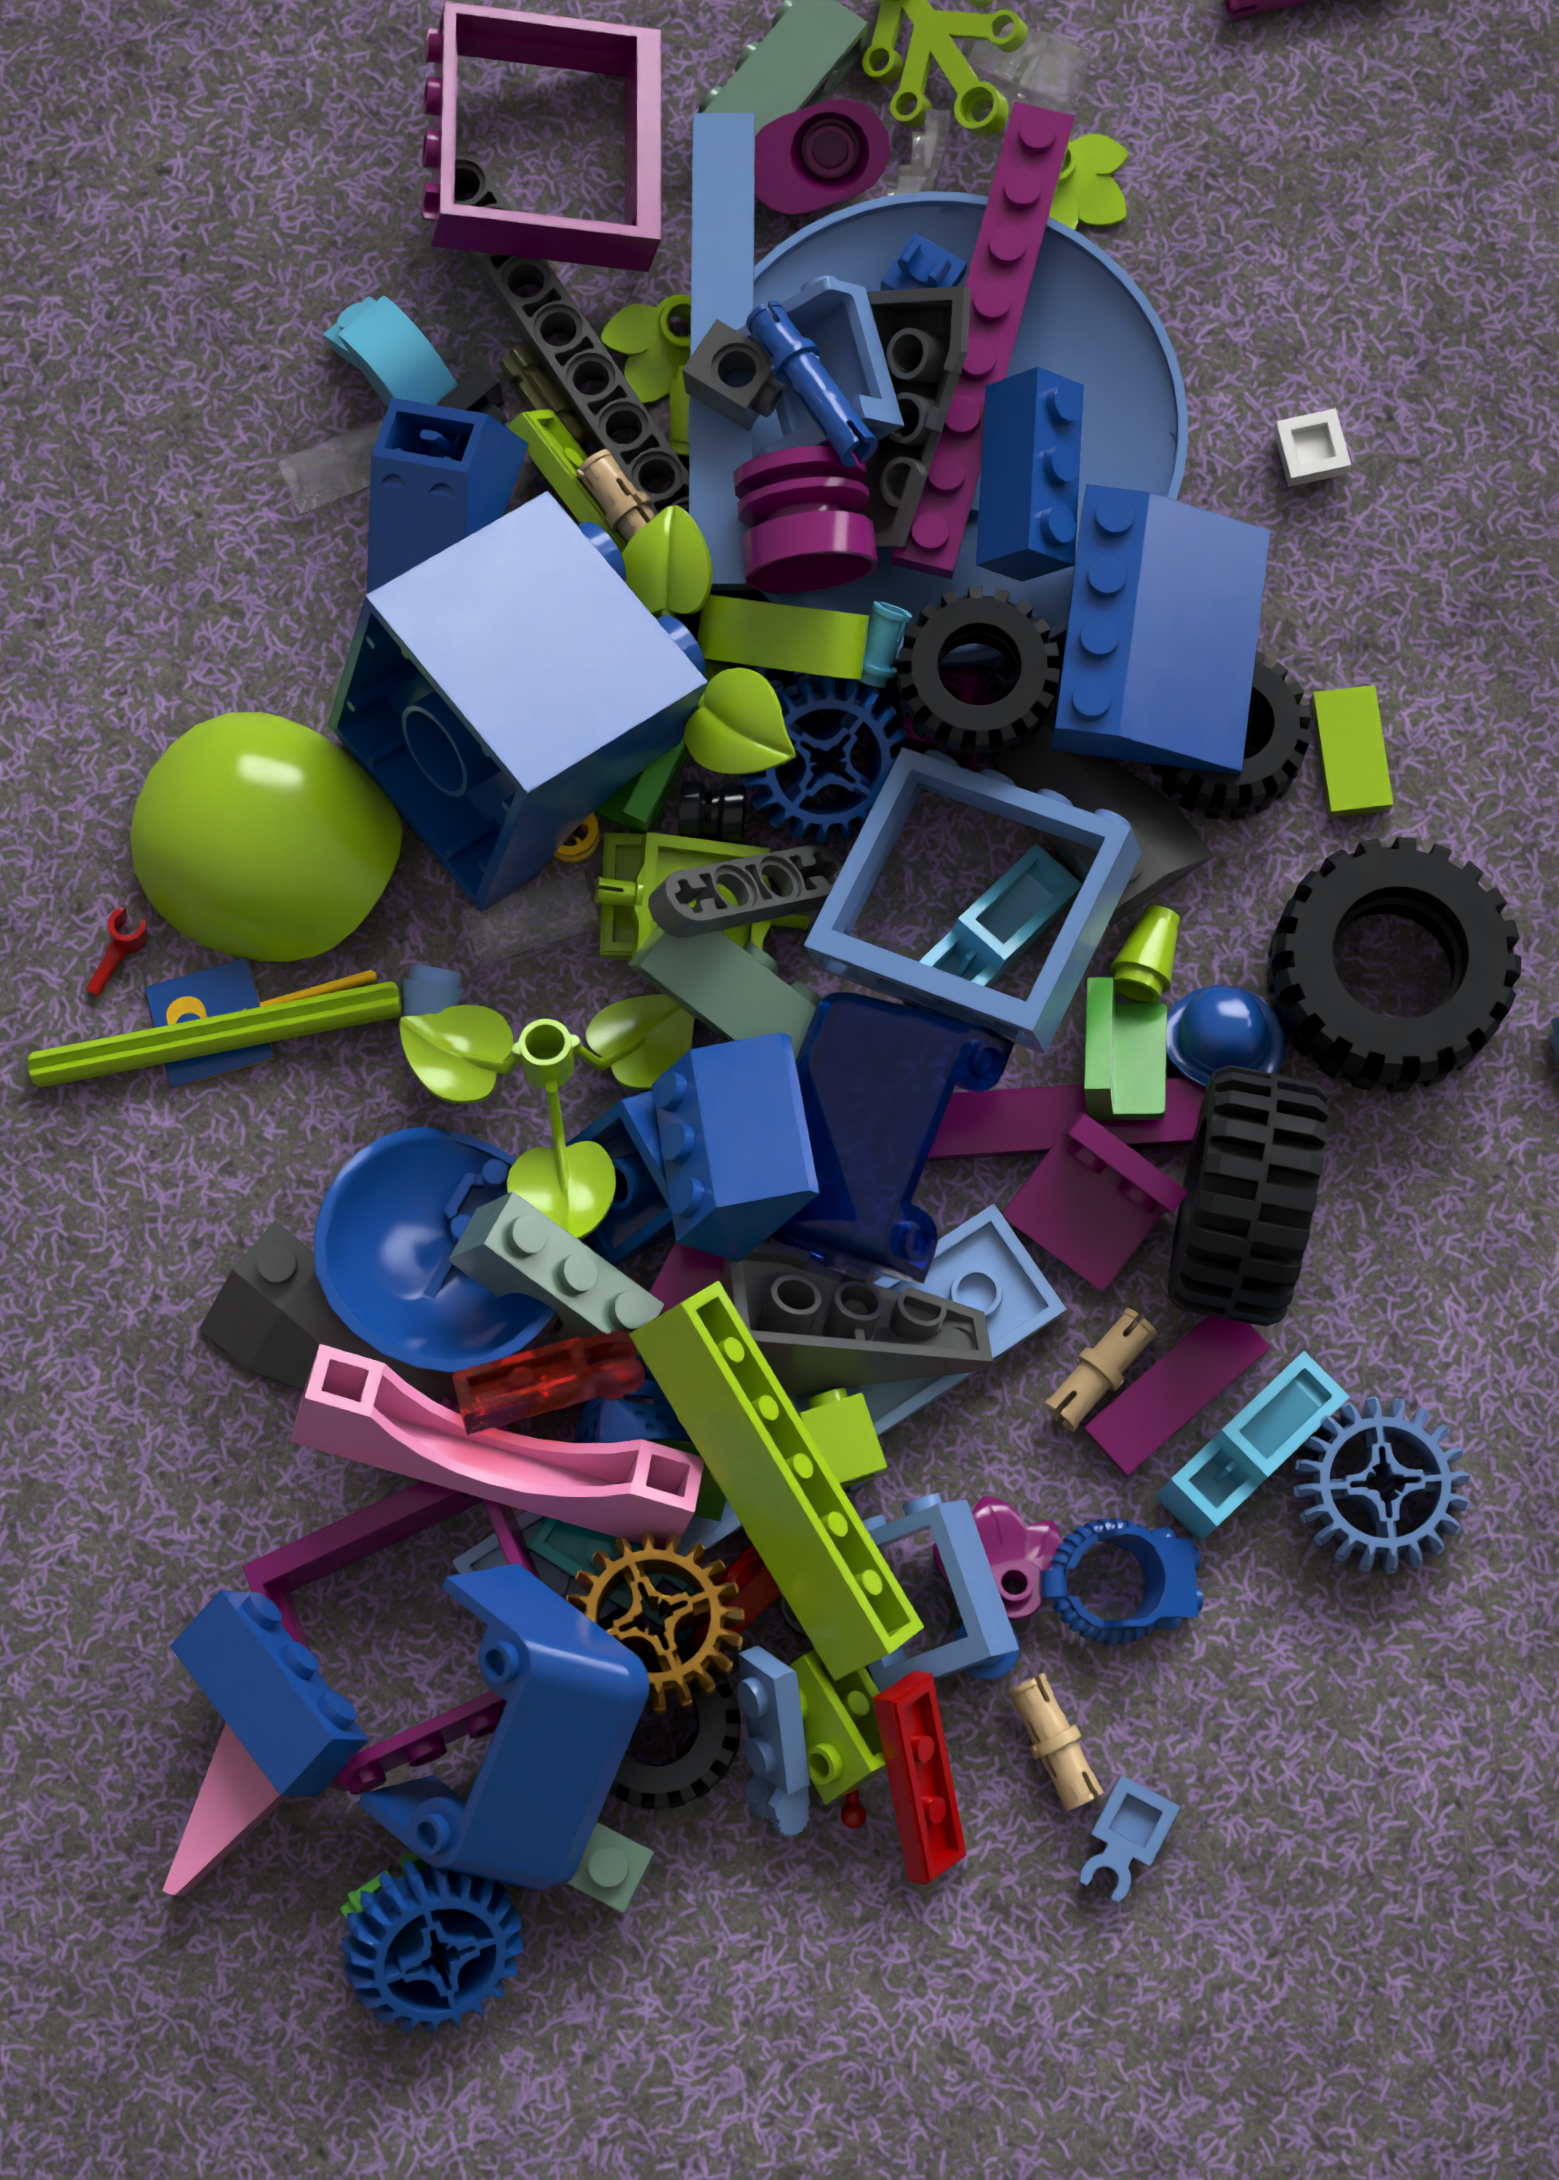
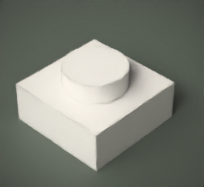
[1273,408,1351,487]

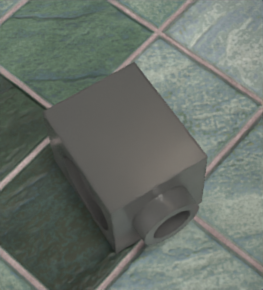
[682,319,786,431]

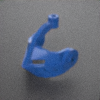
[575,1352,693,1443]

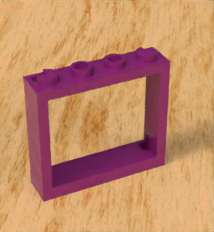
[421,1,661,272]
[242,1481,542,1795]

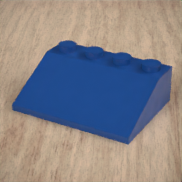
[1050,484,1270,775]

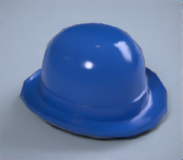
[1167,985,1286,1089]

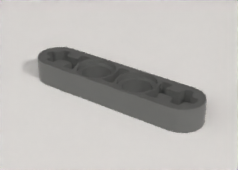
[648,844,844,938]

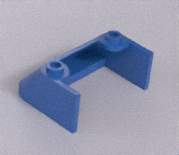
[358,1563,649,1891]

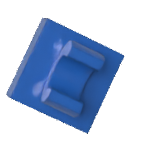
[880,232,967,291]

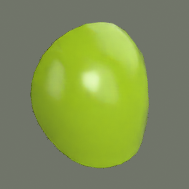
[130,712,403,962]

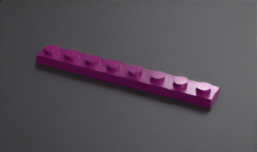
[891,101,1075,579]

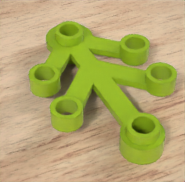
[862,0,1027,137]

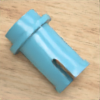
[856,601,912,687]

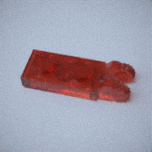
[452,1329,646,1435]

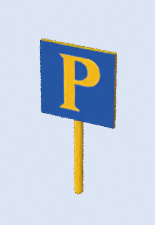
[144,957,377,1089]

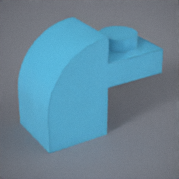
[323,295,458,408]

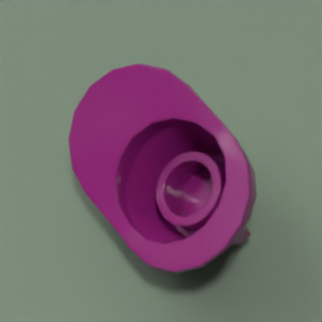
[755,98,890,215]

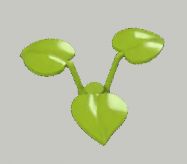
[621,505,796,775]
[399,994,696,1241]

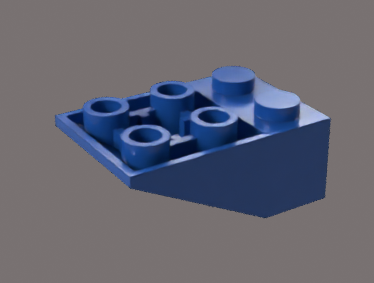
[367,398,529,594]

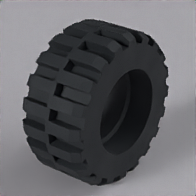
[1266,837,1522,1093]
[1168,1065,1328,1327]

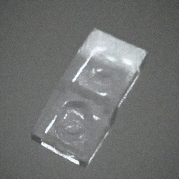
[886,109,950,196]

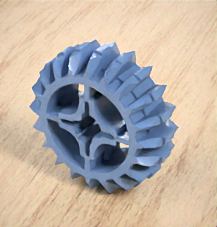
[1292,1397,1471,1575]

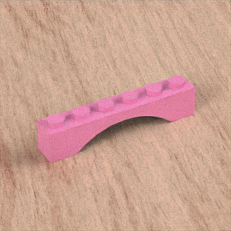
[289,1344,704,1550]

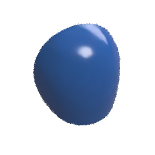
[314,1126,581,1372]

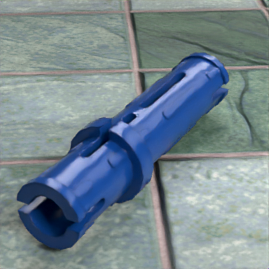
[746,300,878,467]

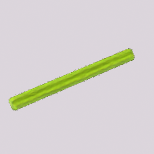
[28,981,403,1088]

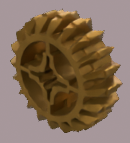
[566,1531,745,1715]

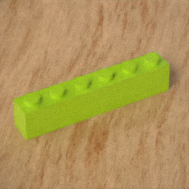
[629,1280,924,1681]

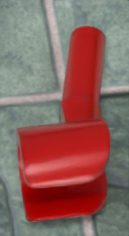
[86,907,148,997]

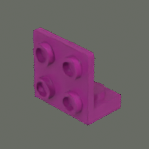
[1003,1113,1189,1291]

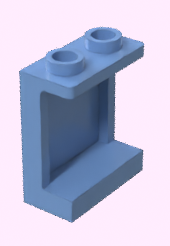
[736,276,904,454]

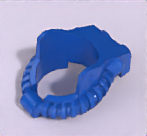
[1040,1518,1203,1645]

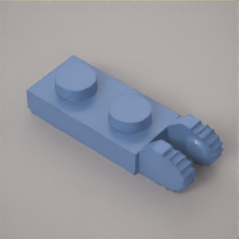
[737,1645,811,1838]

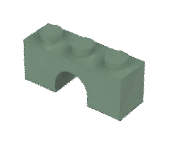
[448,1191,665,1371]

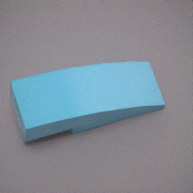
[916,843,1083,1033]
[1155,1351,1350,1543]

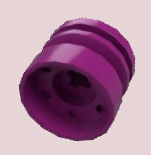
[733,446,878,594]

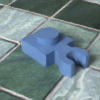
[1078,1775,1180,1903]

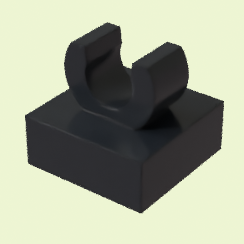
[437,364,508,427]

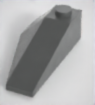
[858,286,971,548]
[984,714,1214,927]
[199,1220,479,1406]
[720,1243,993,1395]

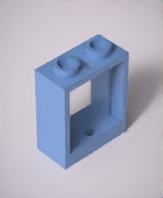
[862,1493,1019,1693]

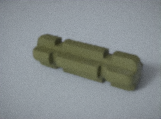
[500,345,590,447]

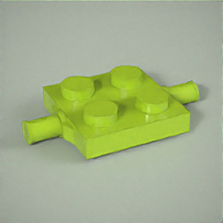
[594,832,809,958]

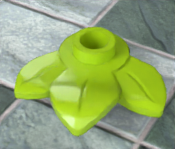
[1050,134,1129,230]
[600,295,691,404]

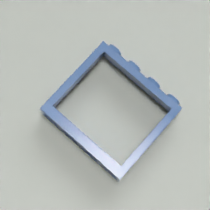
[804,747,1142,1054]

